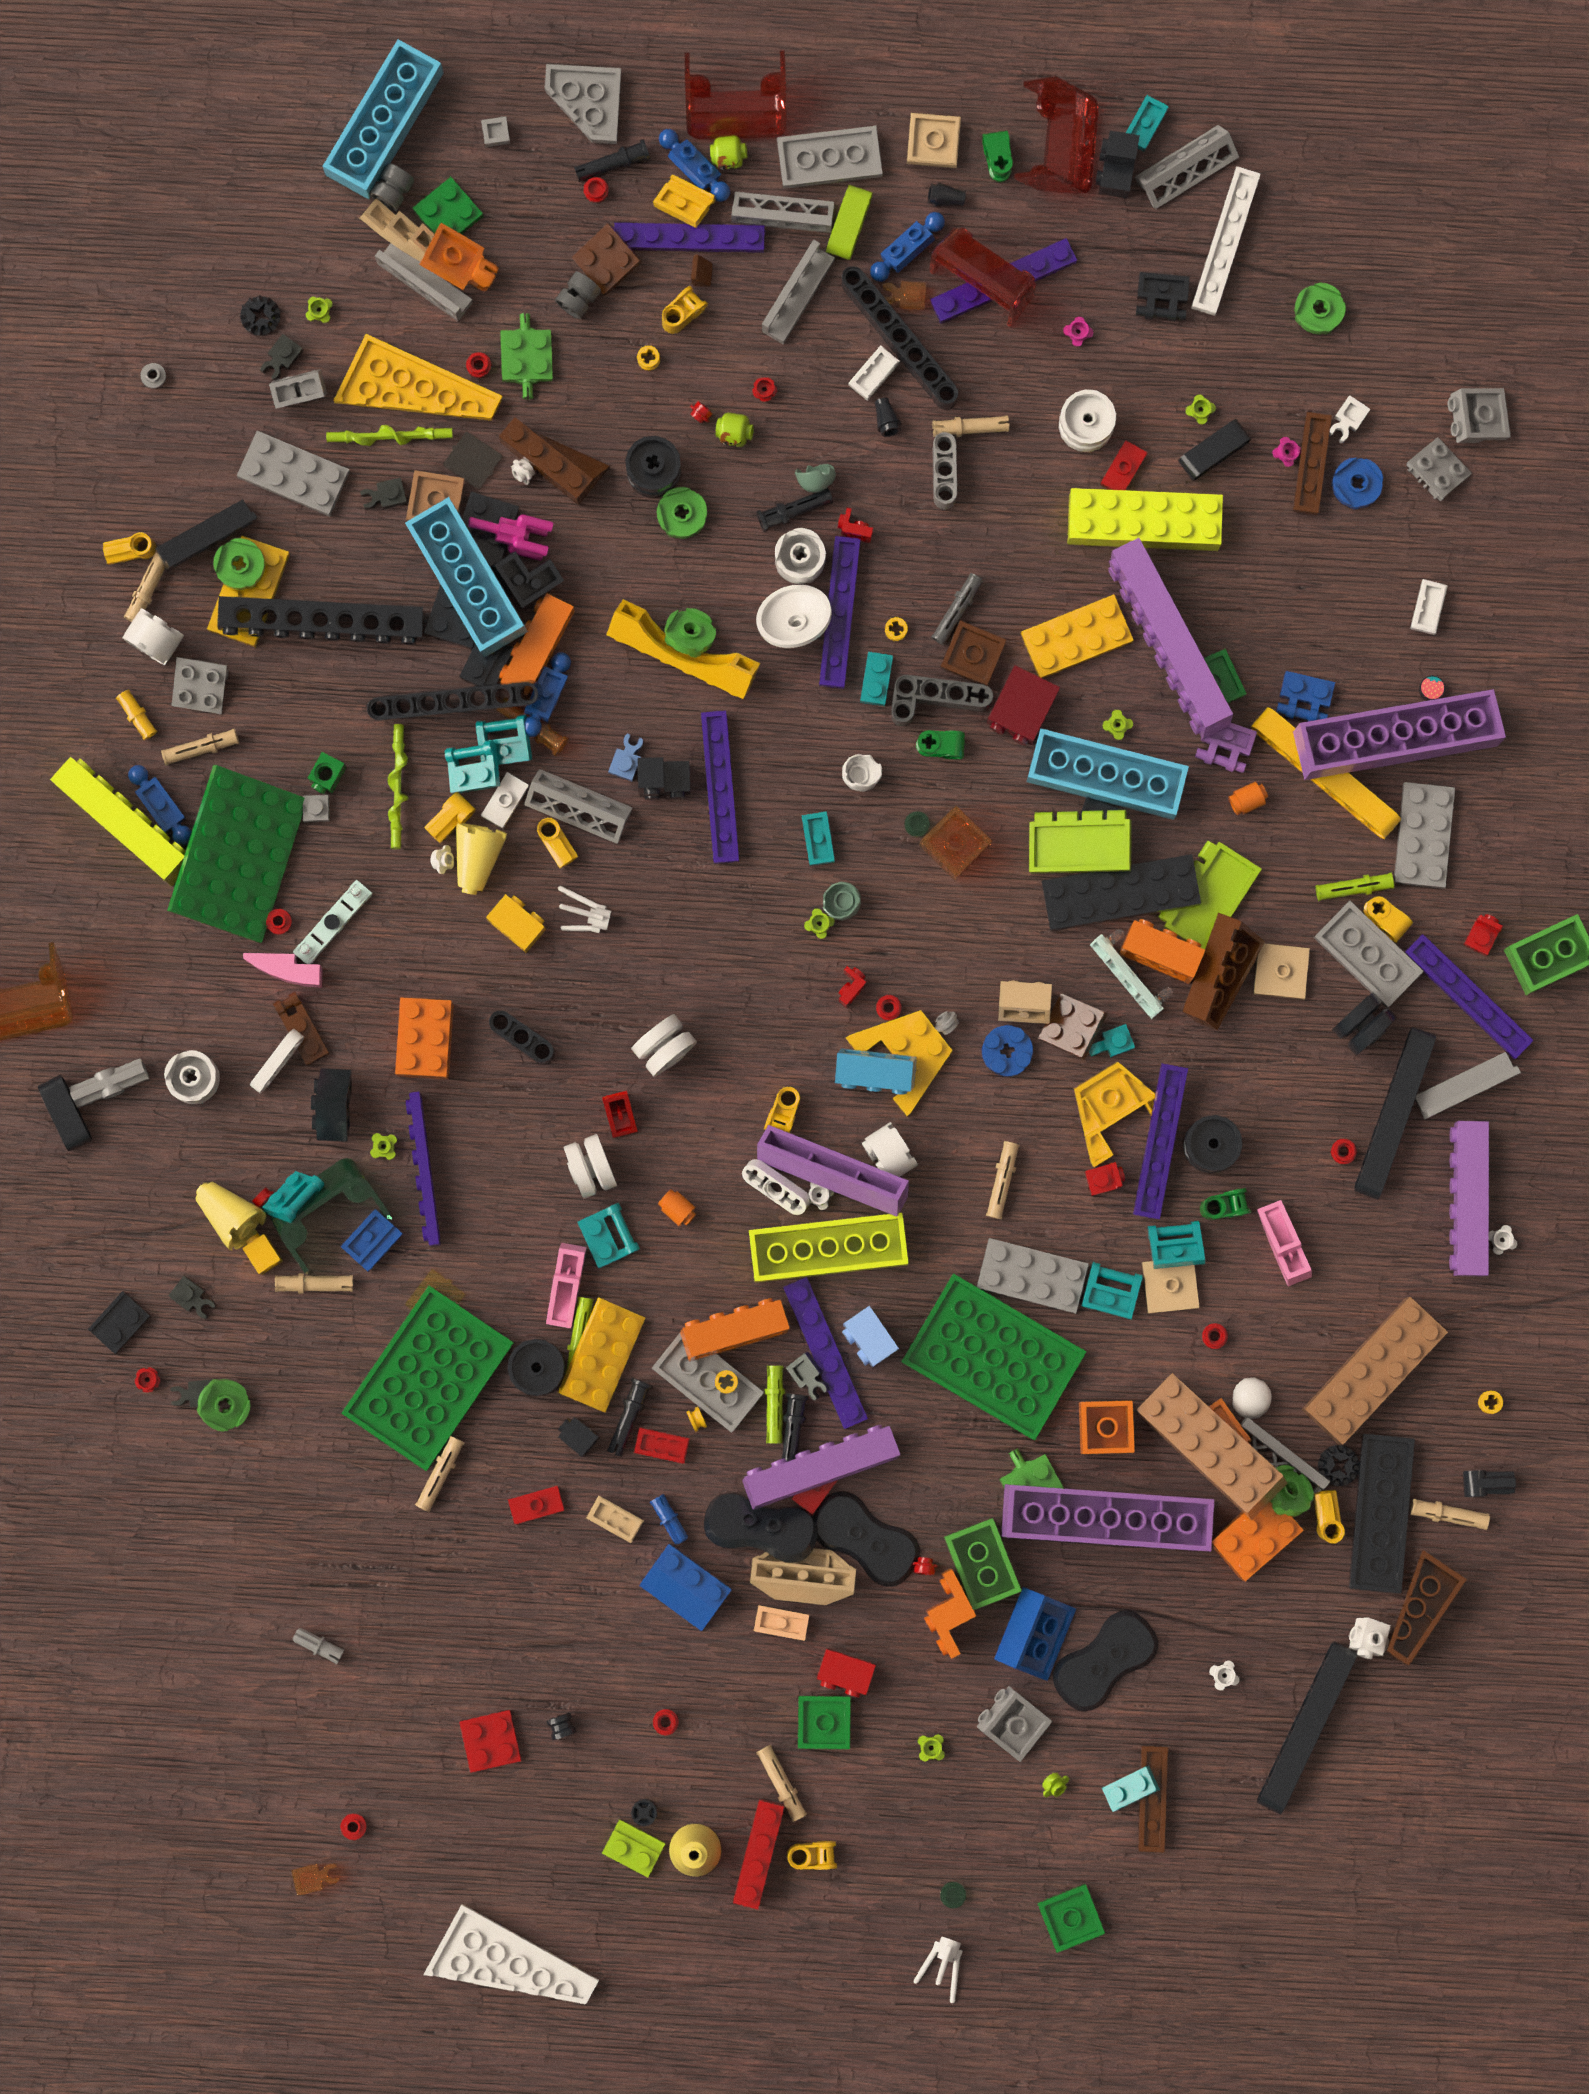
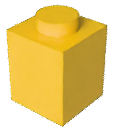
[242,1233,283,1275]

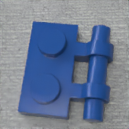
[1276,671,1335,722]

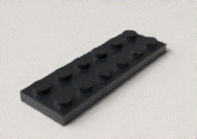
[424,491,520,650]
[1042,854,1201,932]
[1348,1433,1415,1594]

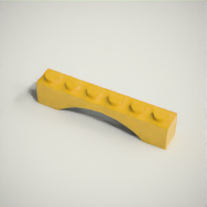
[606,599,760,699]

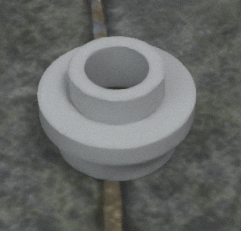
[141,363,166,389]
[935,1011,959,1035]

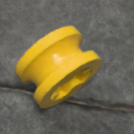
[637,346,660,371]
[885,617,908,641]
[715,1370,738,1394]
[1478,1391,1503,1414]
[686,1406,707,1432]

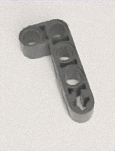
[891,675,993,726]

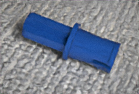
[650,1494,688,1545]

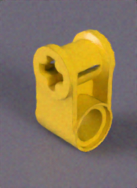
[662,286,708,334]
[1363,896,1413,943]
[764,1087,800,1133]
[787,1841,837,1870]

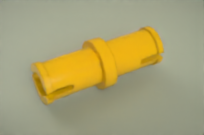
[116,689,158,740]

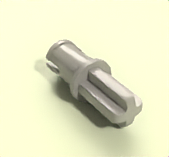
[293,1628,345,1664]

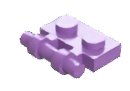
[1195,723,1257,773]

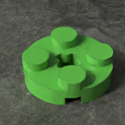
[1294,283,1346,334]
[657,487,707,539]
[214,538,265,590]
[664,608,716,658]
[197,1379,250,1431]
[1270,1465,1314,1517]

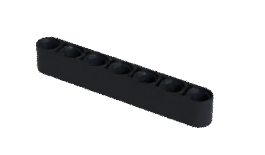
[841,266,958,410]
[367,680,543,720]
[1354,1026,1436,1200]
[1257,1641,1357,1814]

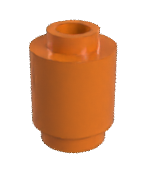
[1228,782,1268,815]
[658,1189,696,1226]

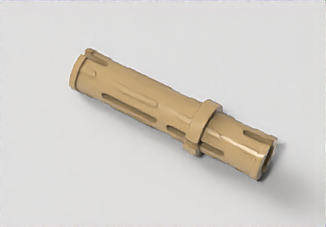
[932,416,1009,437]
[124,552,165,622]
[161,729,239,766]
[986,1141,1020,1220]
[275,1273,353,1294]
[415,1436,465,1512]
[1410,1499,1490,1530]
[756,1745,807,1822]

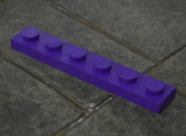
[614,223,764,253]
[930,238,1077,324]
[819,536,860,689]
[701,711,739,864]
[1404,934,1534,1059]
[1133,1063,1188,1219]
[405,1092,441,1247]
[783,1277,868,1429]

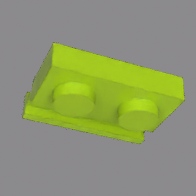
[602,1819,666,1878]

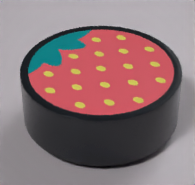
[1419,675,1445,701]

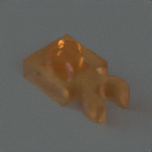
[883,281,926,310]
[291,1863,340,1896]

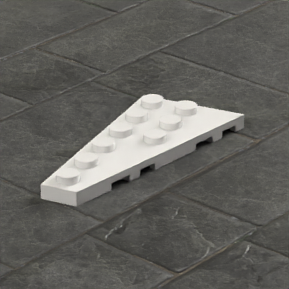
[424,1904,599,2004]

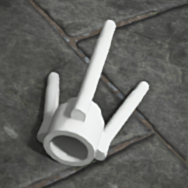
[558,886,611,933]
[914,1937,962,2003]

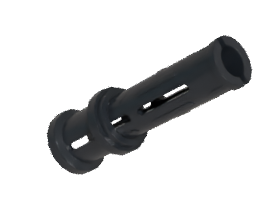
[574,139,651,182]
[756,488,833,532]
[606,1378,653,1457]
[782,1393,809,1462]

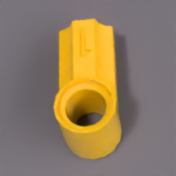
[103,533,156,565]
[424,792,476,843]
[537,818,578,869]
[1314,1490,1345,1543]

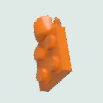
[419,223,499,292]

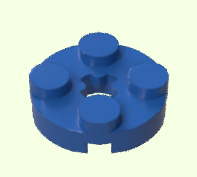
[1331,457,1383,510]
[982,1025,1033,1077]

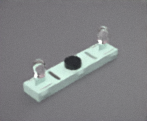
[293,880,372,964]
[1090,929,1173,1019]

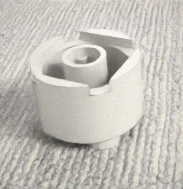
[775,528,826,584]
[122,608,184,665]
[164,1050,220,1104]
[862,1122,918,1177]

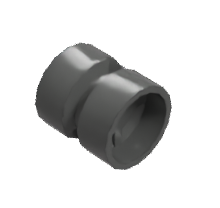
[369,163,415,211]
[555,271,601,320]

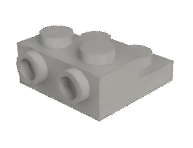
[1448,388,1510,443]
[977,1686,1052,1762]

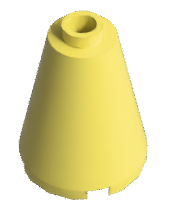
[456,823,507,895]
[196,1182,266,1250]
[669,1824,721,1876]

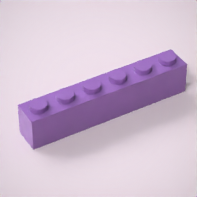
[1449,1121,1489,1277]
[757,1125,909,1217]
[742,1425,900,1510]

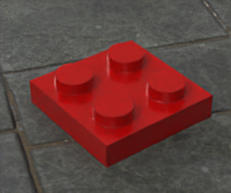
[459,1710,522,1773]

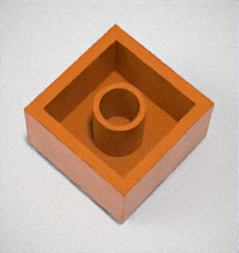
[1079,1401,1135,1454]

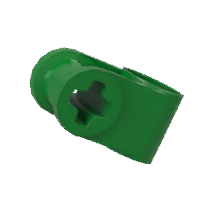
[982,130,1012,182]
[916,730,965,759]
[1200,1188,1252,1220]

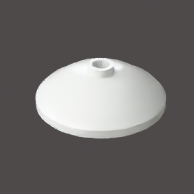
[756,585,832,648]

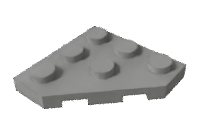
[545,64,621,144]

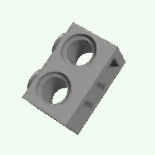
[269,369,327,408]

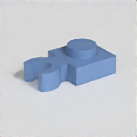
[608,733,643,782]

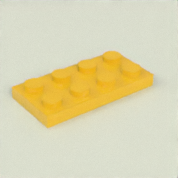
[207,535,290,648]
[1021,595,1134,679]
[558,1298,645,1412]

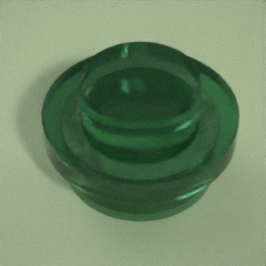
[904,811,930,837]
[940,1882,966,1908]

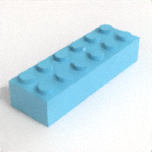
[323,39,444,199]
[405,497,528,657]
[1026,729,1189,820]

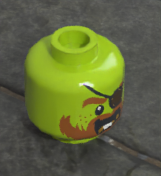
[710,135,748,170]
[715,413,754,447]

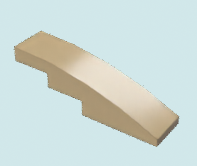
[360,198,434,262]

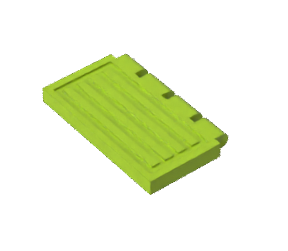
[1029,810,1131,873]
[1158,841,1261,950]

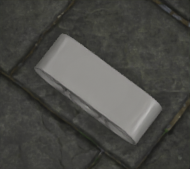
[932,432,957,510]

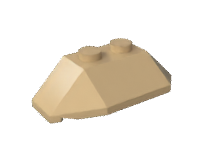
[750,1548,856,1605]

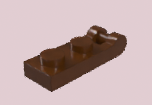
[273,991,330,1066]

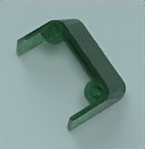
[270,1158,394,1275]

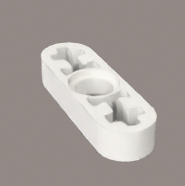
[250,1029,304,1094]
[742,1159,810,1215]

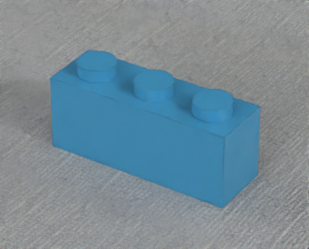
[835,1048,917,1094]

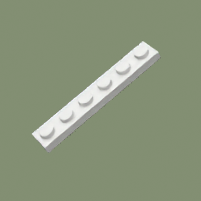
[1191,167,1260,316]

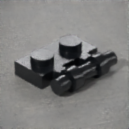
[1135,272,1190,322]

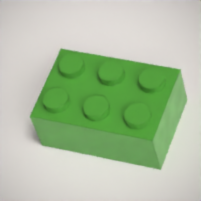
[1504,914,1589,995]
[944,1518,1021,1610]

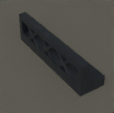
[155,499,257,571]

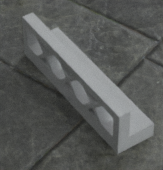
[1135,125,1239,209]
[731,192,834,233]
[762,239,835,344]
[375,243,473,321]
[524,769,633,844]
[1415,1052,1521,1120]
[1240,1418,1330,1504]

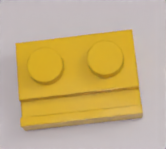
[653,174,715,228]

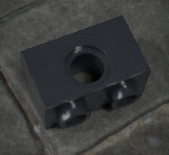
[558,1417,600,1457]

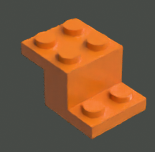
[924,1568,976,1659]

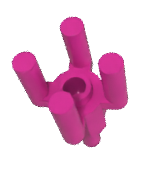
[468,515,553,561]

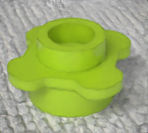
[306,297,333,323]
[1186,395,1216,425]
[1103,710,1133,740]
[804,909,834,939]
[370,1133,397,1160]
[918,1734,945,1761]
[1042,1773,1069,1798]

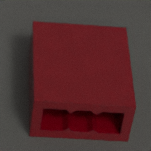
[987,665,1060,746]

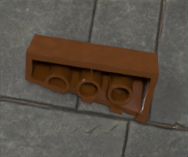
[499,417,610,505]

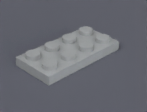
[777,126,882,189]
[237,431,350,517]
[1394,782,1455,889]
[1314,901,1423,1008]
[977,1238,1088,1314]
[652,1333,764,1433]

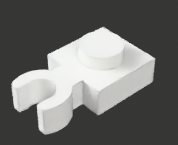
[1329,395,1370,444]

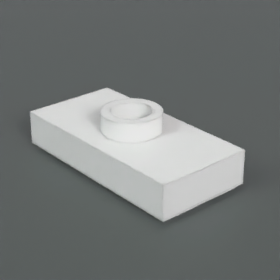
[848,345,900,401]
[1410,579,1448,635]
[481,772,529,829]

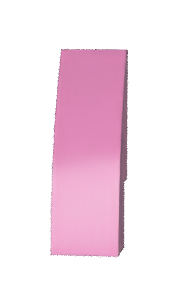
[243,953,322,988]
[1257,1200,1312,1286]
[546,1243,587,1328]

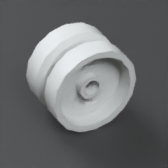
[1059,390,1116,452]
[631,1014,697,1077]
[564,1134,617,1199]

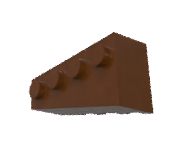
[1182,912,1265,1030]
[1386,1550,1467,1667]

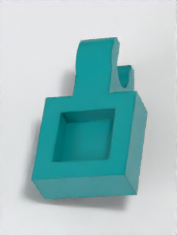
[1089,1024,1135,1058]

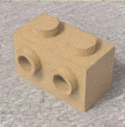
[998,980,1052,1024]

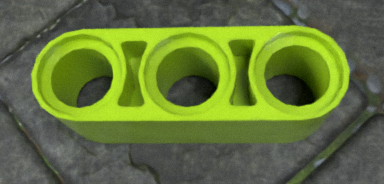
[826,185,873,260]

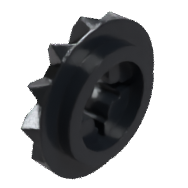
[240,295,280,336]
[1318,1445,1360,1486]

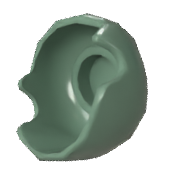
[795,464,836,493]
[822,881,861,921]

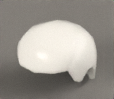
[842,754,882,792]
[1232,1377,1272,1419]

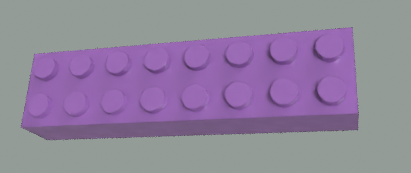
[1108,538,1233,740]
[1293,689,1506,780]
[1001,1484,1214,1551]

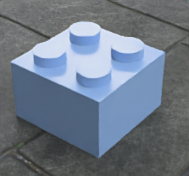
[842,1306,899,1367]

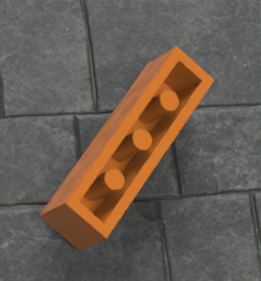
[499,593,575,699]
[680,1298,790,1362]

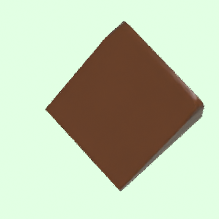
[691,254,713,287]

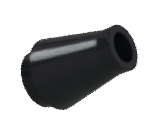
[928,182,966,207]
[874,397,902,437]

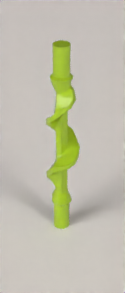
[326,425,453,446]
[388,724,408,849]

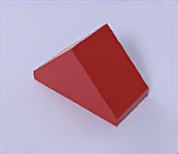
[602,1091,638,1138]

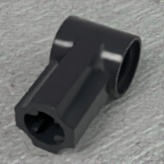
[1463,1470,1516,1497]

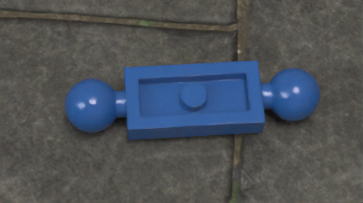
[659,129,730,202]
[870,212,945,282]
[524,652,571,737]
[128,765,192,846]

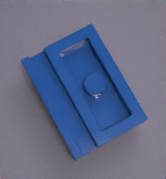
[341,1209,403,1272]

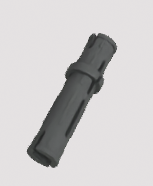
[931,573,984,646]

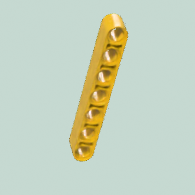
[1251,707,1401,839]

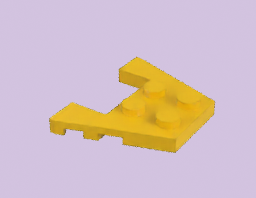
[846,1010,952,1117]
[1074,1062,1155,1167]

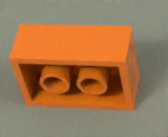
[1119,919,1205,984]
[395,998,454,1080]
[1211,1502,1304,1581]

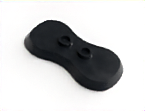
[813,1491,920,1587]
[704,1493,818,1562]
[1053,1610,1158,1711]

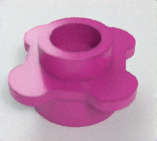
[1063,317,1093,347]
[1273,437,1301,467]

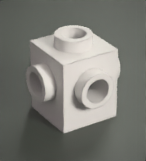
[1349,1617,1390,1659]

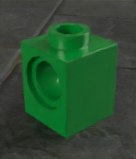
[308,752,347,794]

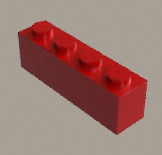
[733,1798,784,1910]

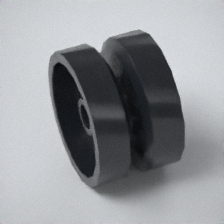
[625,436,681,498]
[1332,992,1398,1056]
[1183,1115,1242,1174]
[508,1339,566,1397]

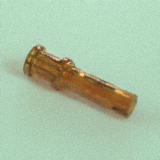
[496,697,569,756]

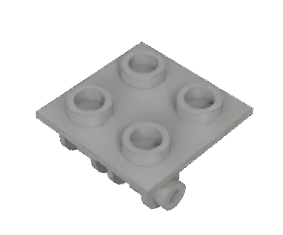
[1406,437,1472,502]
[172,657,229,714]

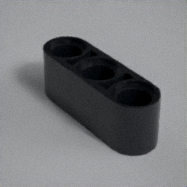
[1178,419,1251,481]
[489,1011,555,1065]
[37,1075,92,1152]

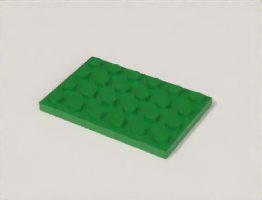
[167,765,305,943]
[901,1273,1086,1441]
[341,1285,514,1471]

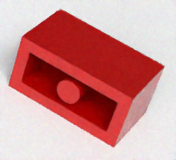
[817,1648,876,1698]

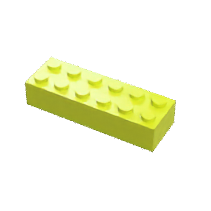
[1067,488,1223,551]
[50,757,186,887]
[749,1213,908,1283]

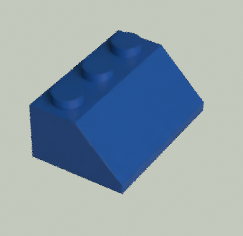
[639,1543,732,1631]
[994,1587,1076,1681]

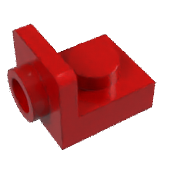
[837,508,873,543]
[1463,914,1503,956]
[839,966,866,1008]
[1085,1162,1125,1196]

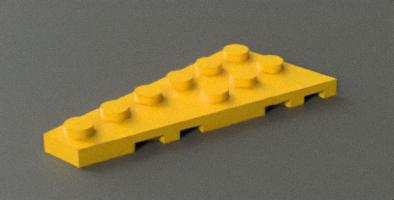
[333,334,503,421]

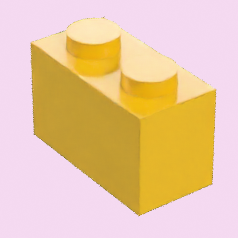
[486,894,546,953]

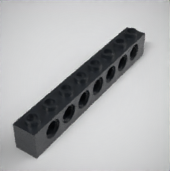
[217,596,423,645]

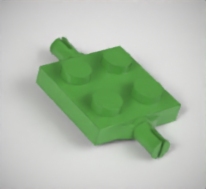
[500,313,553,399]
[999,1448,1063,1488]

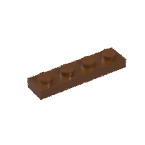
[1292,412,1332,515]
[1138,1746,1168,1852]

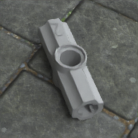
[69,1059,149,1108]

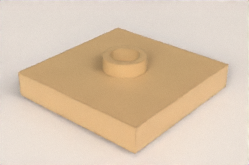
[907,113,961,168]
[1253,944,1310,1000]
[1142,1261,1199,1314]

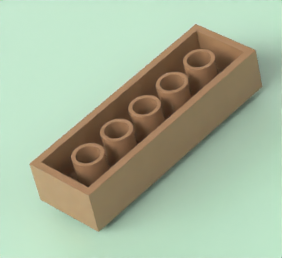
[1301,1297,1448,1445]
[1137,1373,1287,1521]

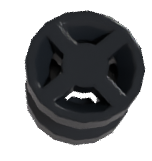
[546,1712,577,1740]
[631,1798,658,1826]

